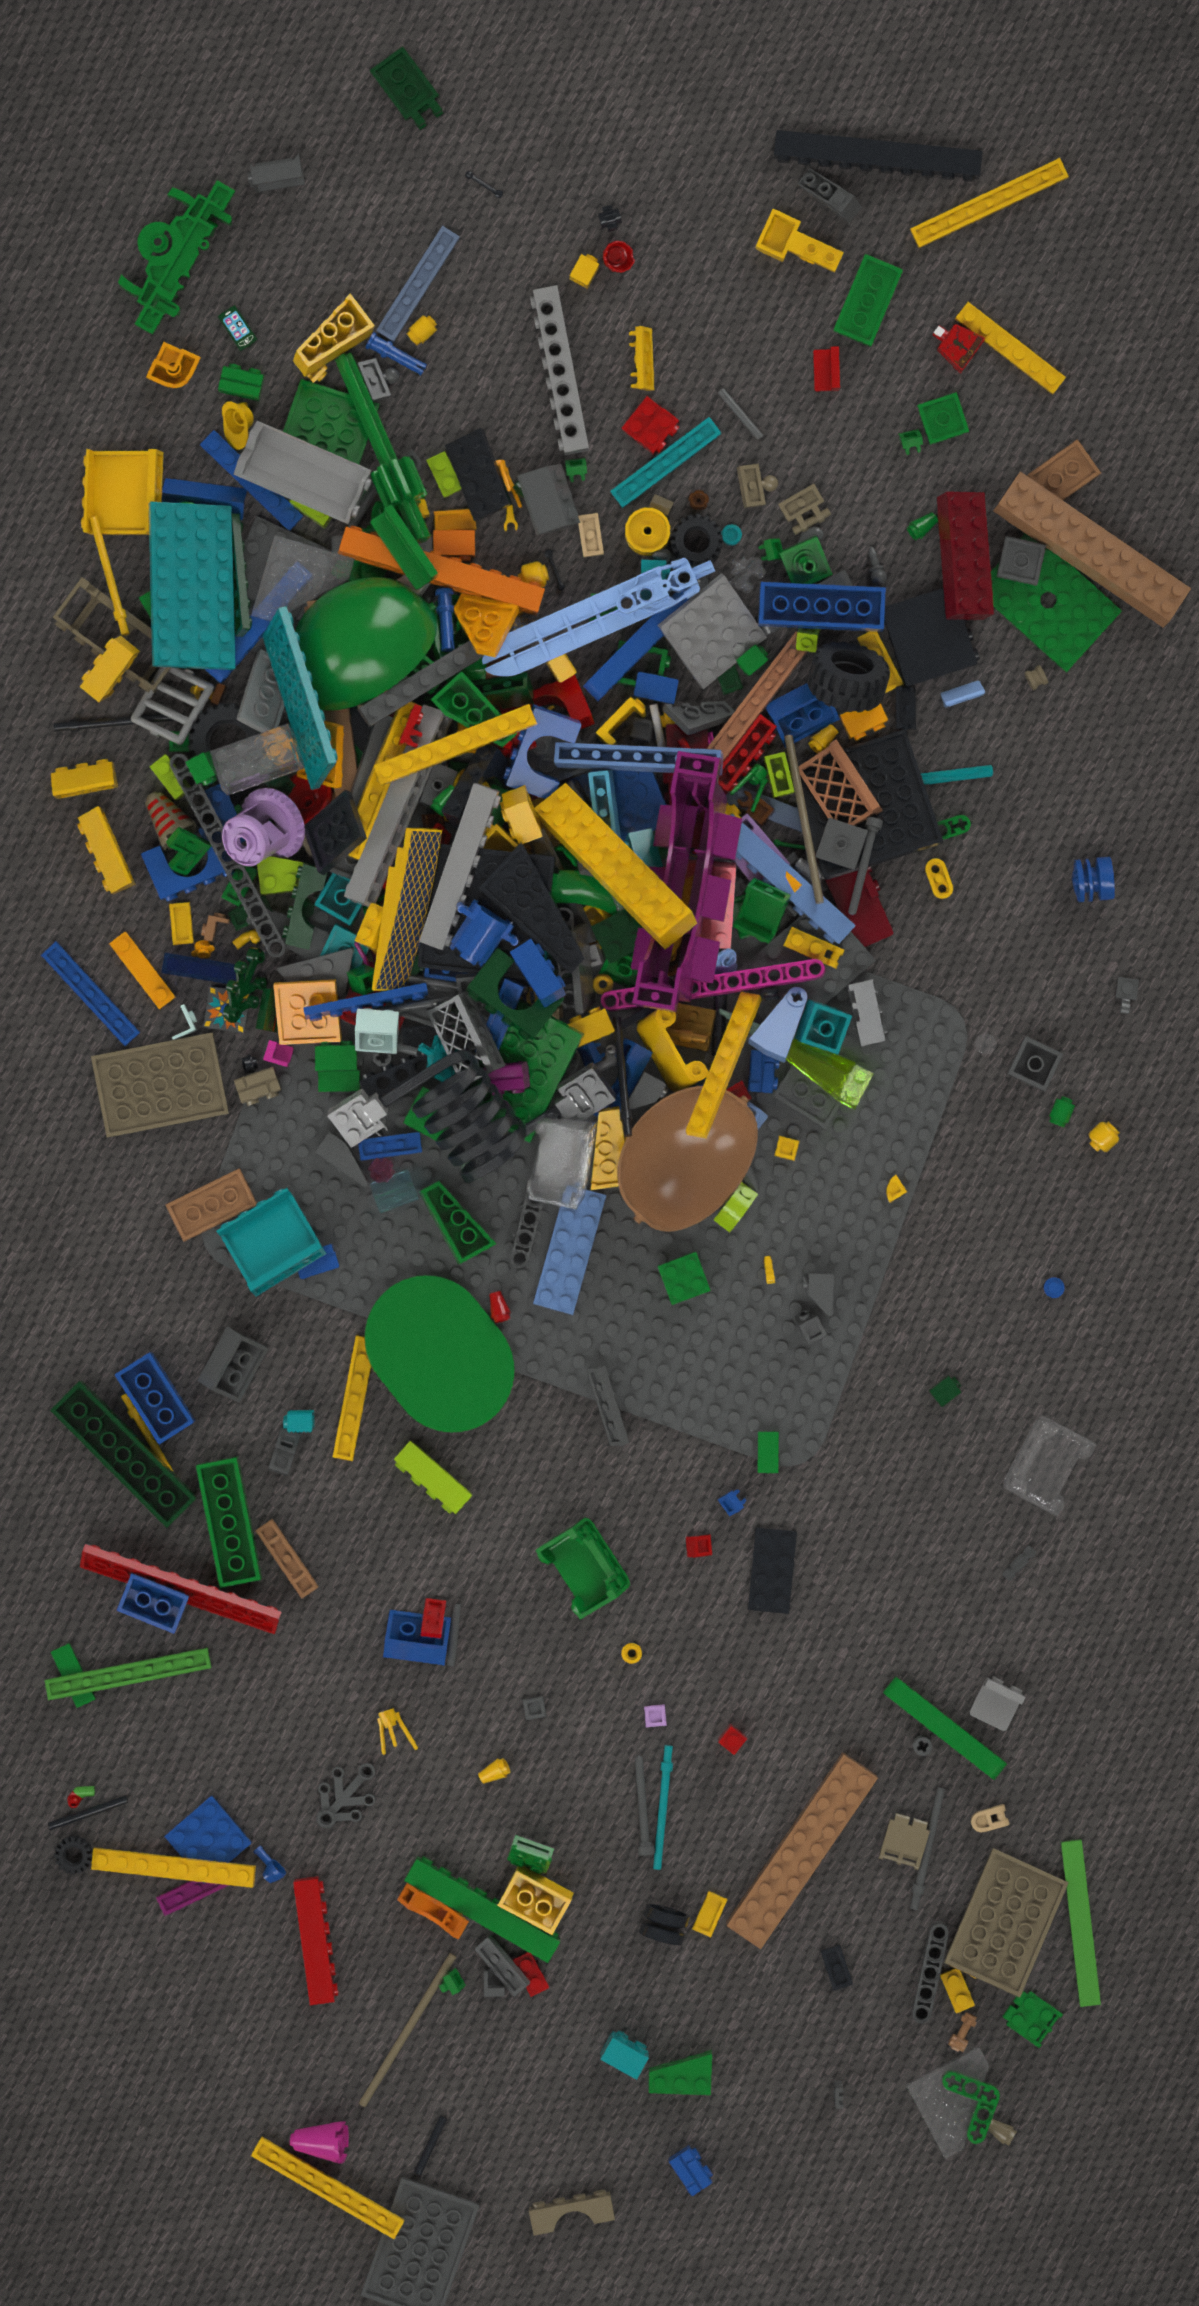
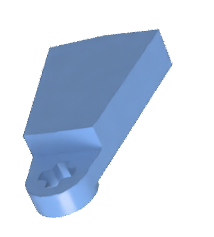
[748,987,807,1063]

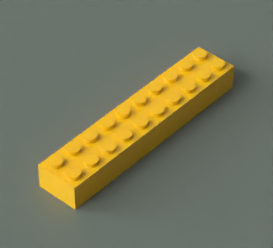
[534,783,697,950]

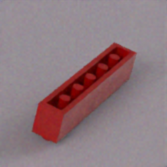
[293,1876,339,2005]

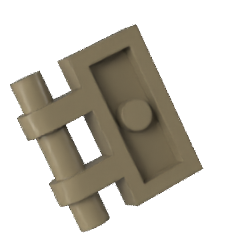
[778,484,831,535]

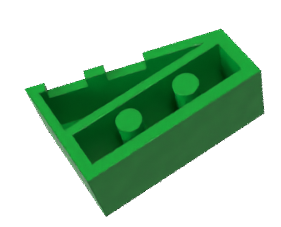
[648,2050,712,2095]

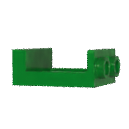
[732,878,791,943]

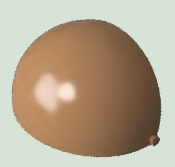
[617,1086,758,1232]

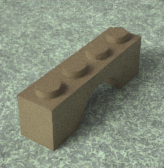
[529,2190,615,2236]

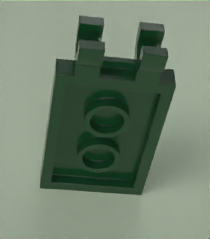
[369,46,444,131]

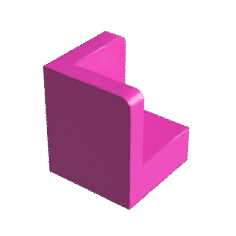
[263,1040,294,1067]

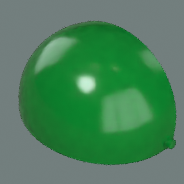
[295,577,437,711]

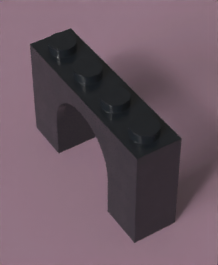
[441,744,510,831]

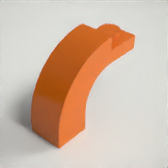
[397,1883,469,1939]

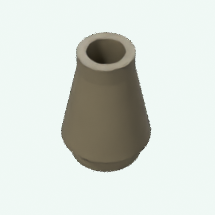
[988,2119,1017,2146]

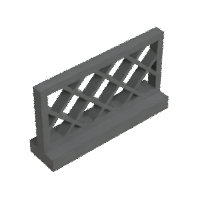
[427,991,506,1082]

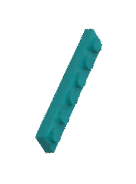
[610,417,722,509]

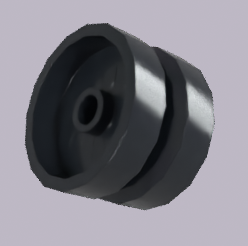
[639,1903,690,1945]

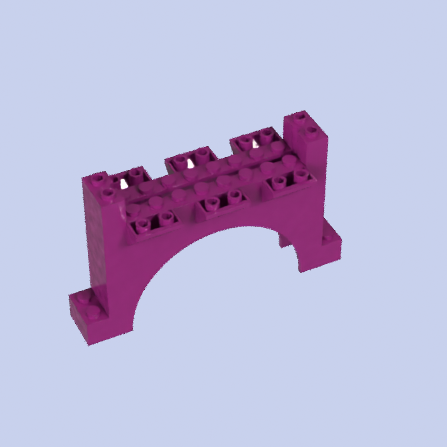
[631,751,743,1013]

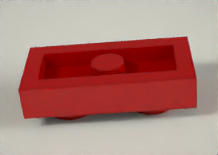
[512,1952,549,1997]

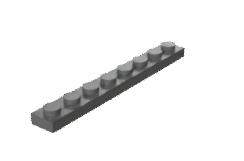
[358,641,484,727]

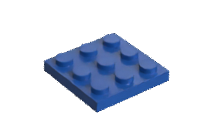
[164,1796,252,1884]

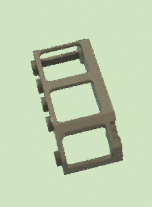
[53,577,172,693]

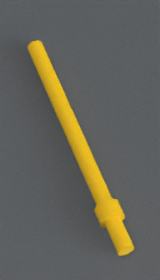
[89,516,130,636]
[121,1394,174,1472]

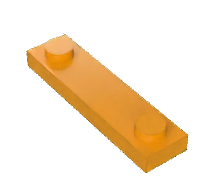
[109,931,176,1010]

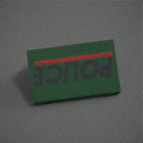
[255,988,278,1033]

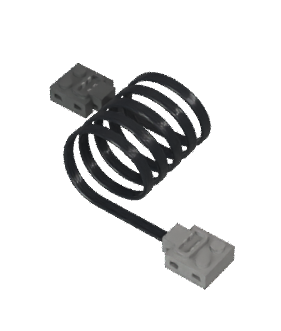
[327,1050,616,1183]

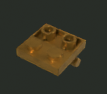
[667,1003,717,1051]

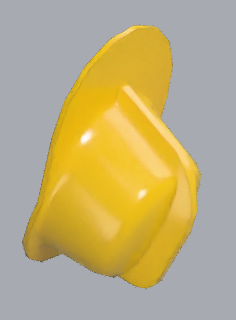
[222,401,254,450]

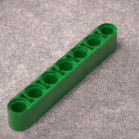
[883,1676,1007,1780]

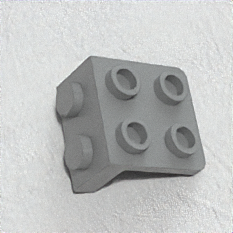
[970,1676,1025,1731]

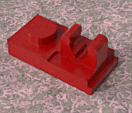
[397,704,424,748]

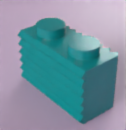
[283,1410,314,1433]

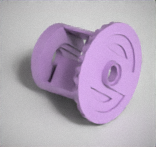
[222,788,305,866]

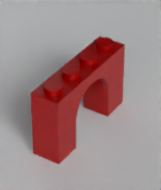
[500,674,595,751]

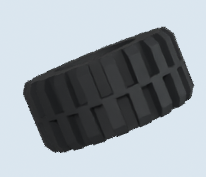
[807,641,890,713]
[188,703,269,783]

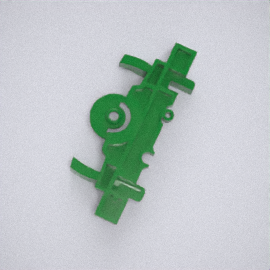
[118,180,236,335]

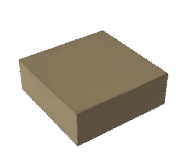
[649,494,674,516]

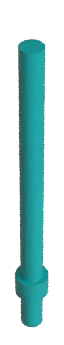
[653,1745,673,1870]

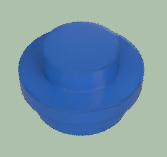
[1044,1277,1065,1298]

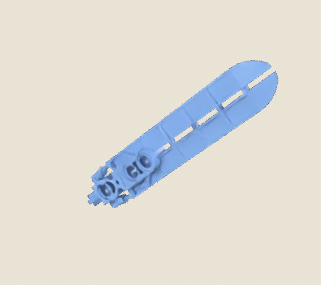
[482,558,715,677]

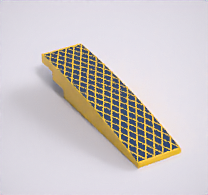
[372,827,442,991]

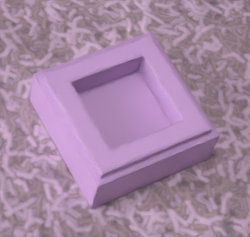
[644,1704,667,1727]

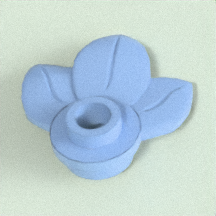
[715,948,737,974]

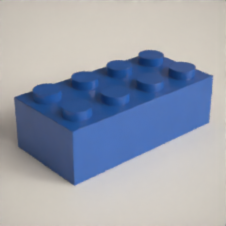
[115,1351,196,1444]

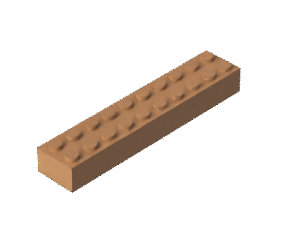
[993,472,1191,628]
[726,1752,878,1949]

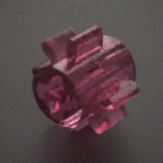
[368,1158,395,1183]

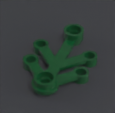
[223,947,267,1023]

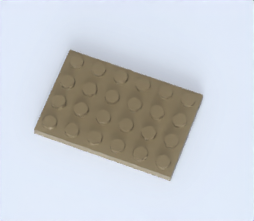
[91,1032,229,1138]
[943,1848,1068,1998]

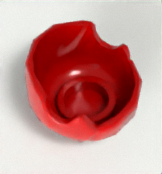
[603,240,635,273]

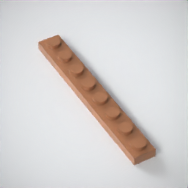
[707,631,808,762]

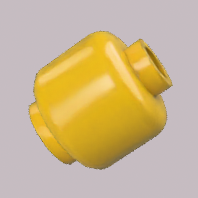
[518,561,549,588]
[1089,1121,1120,1152]

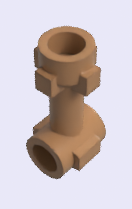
[948,2012,977,2052]

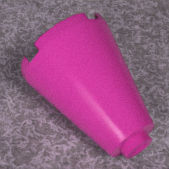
[290,2121,349,2164]

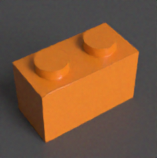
[433,530,475,561]

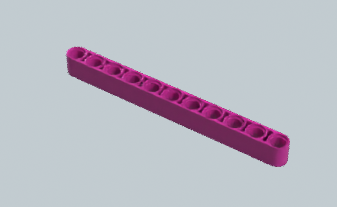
[601,959,825,1012]

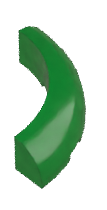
[551,870,625,915]

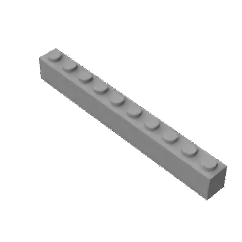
[344,705,452,907]

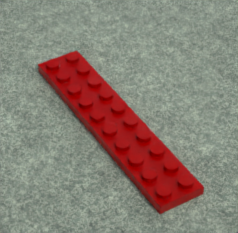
[80,1544,281,1635]

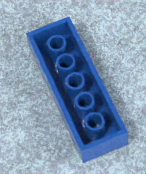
[758,582,886,632]

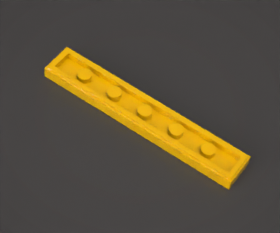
[333,1335,371,1461]

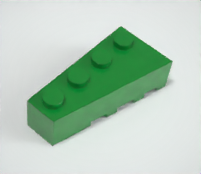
[419,1181,496,1265]

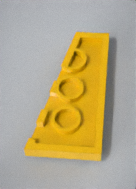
[591,1106,625,1190]

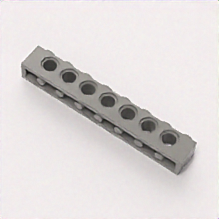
[530,285,589,455]

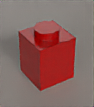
[718,1723,747,1755]

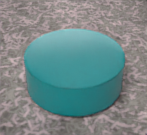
[721,524,742,546]

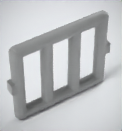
[131,667,214,745]

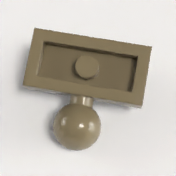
[737,464,778,508]

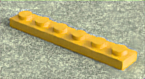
[955,302,1066,395]

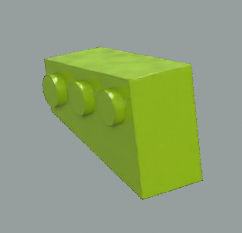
[257,856,303,896]

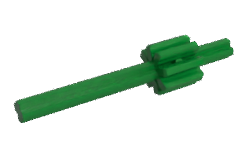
[335,352,431,544]

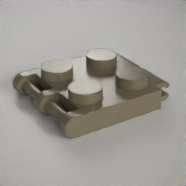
[878,1813,930,1870]

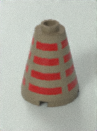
[145,792,198,850]

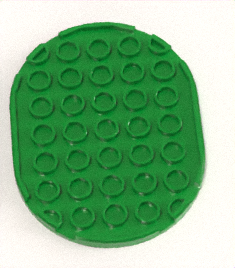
[364,1276,514,1433]

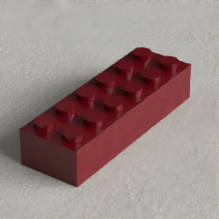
[937,491,994,620]

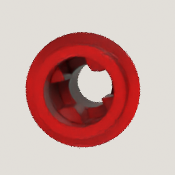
[489,1291,511,1323]

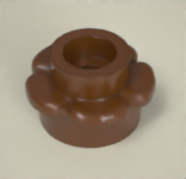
[689,490,709,510]

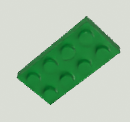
[833,254,903,347]

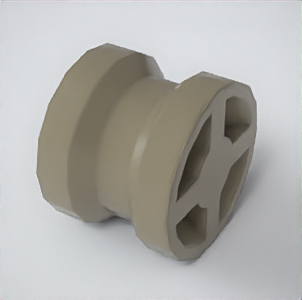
[1024,665,1048,691]

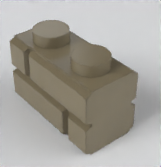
[234,1067,282,1106]

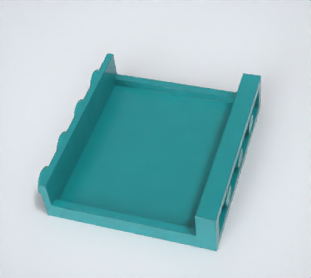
[216,1188,327,1297]

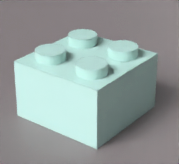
[355,1008,399,1054]

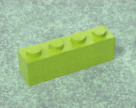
[394,1440,473,1514]

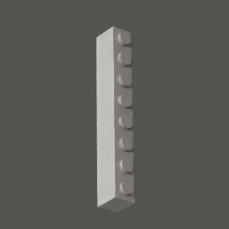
[419,783,501,950]

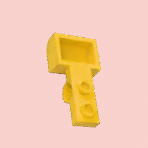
[755,209,844,273]

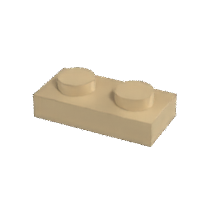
[578,513,604,558]

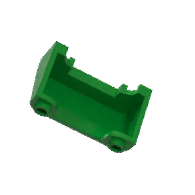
[535,1518,630,1619]

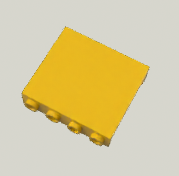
[81,449,164,535]

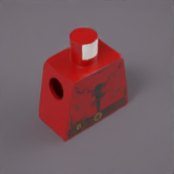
[933,324,985,374]

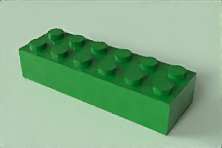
[196,1456,262,1588]

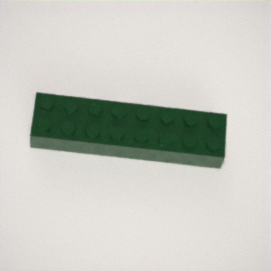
[50,1380,199,1528]

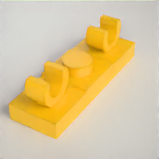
[629,326,654,391]

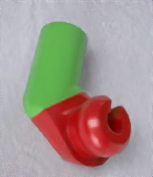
[67,1786,95,1808]

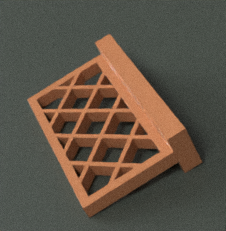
[799,739,883,826]

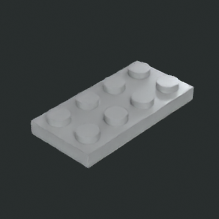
[236,649,284,738]

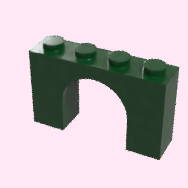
[466,948,564,1041]

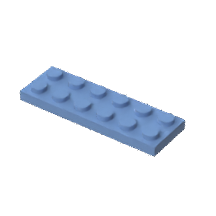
[533,1184,606,1315]

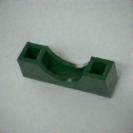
[282,861,327,950]

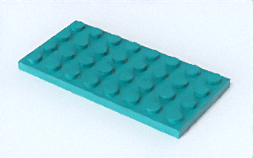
[148,502,235,670]
[262,606,338,790]

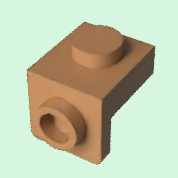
[201,913,230,942]

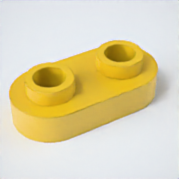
[925,858,953,899]

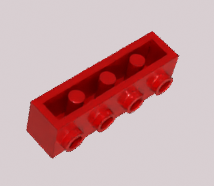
[718,714,777,795]

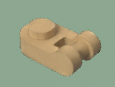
[971,1804,1010,1832]

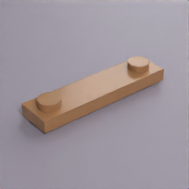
[255,1518,319,1599]

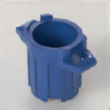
[450,899,518,967]

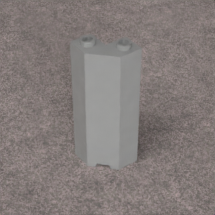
[234,421,372,524]

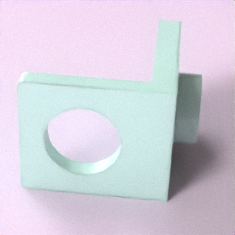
[172,1004,197,1040]

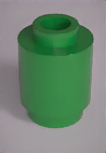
[1049,1096,1075,1128]

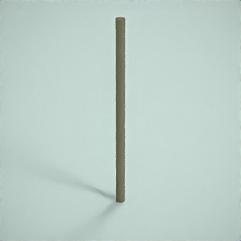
[784,735,824,904]
[359,1953,456,2107]

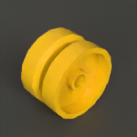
[625,508,670,556]

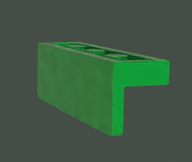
[370,504,438,590]

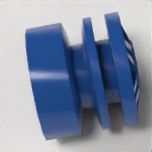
[1072,857,1115,903]

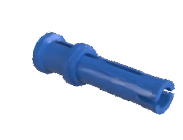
[365,332,427,376]
[435,588,455,652]

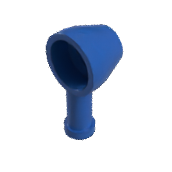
[253,1845,286,1883]

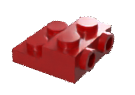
[621,396,680,455]

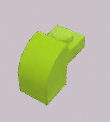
[714,1182,758,1232]

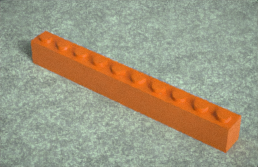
[338,526,545,616]

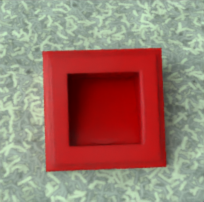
[686,1534,712,1558]

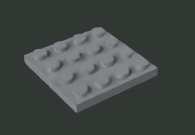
[657,573,767,689]

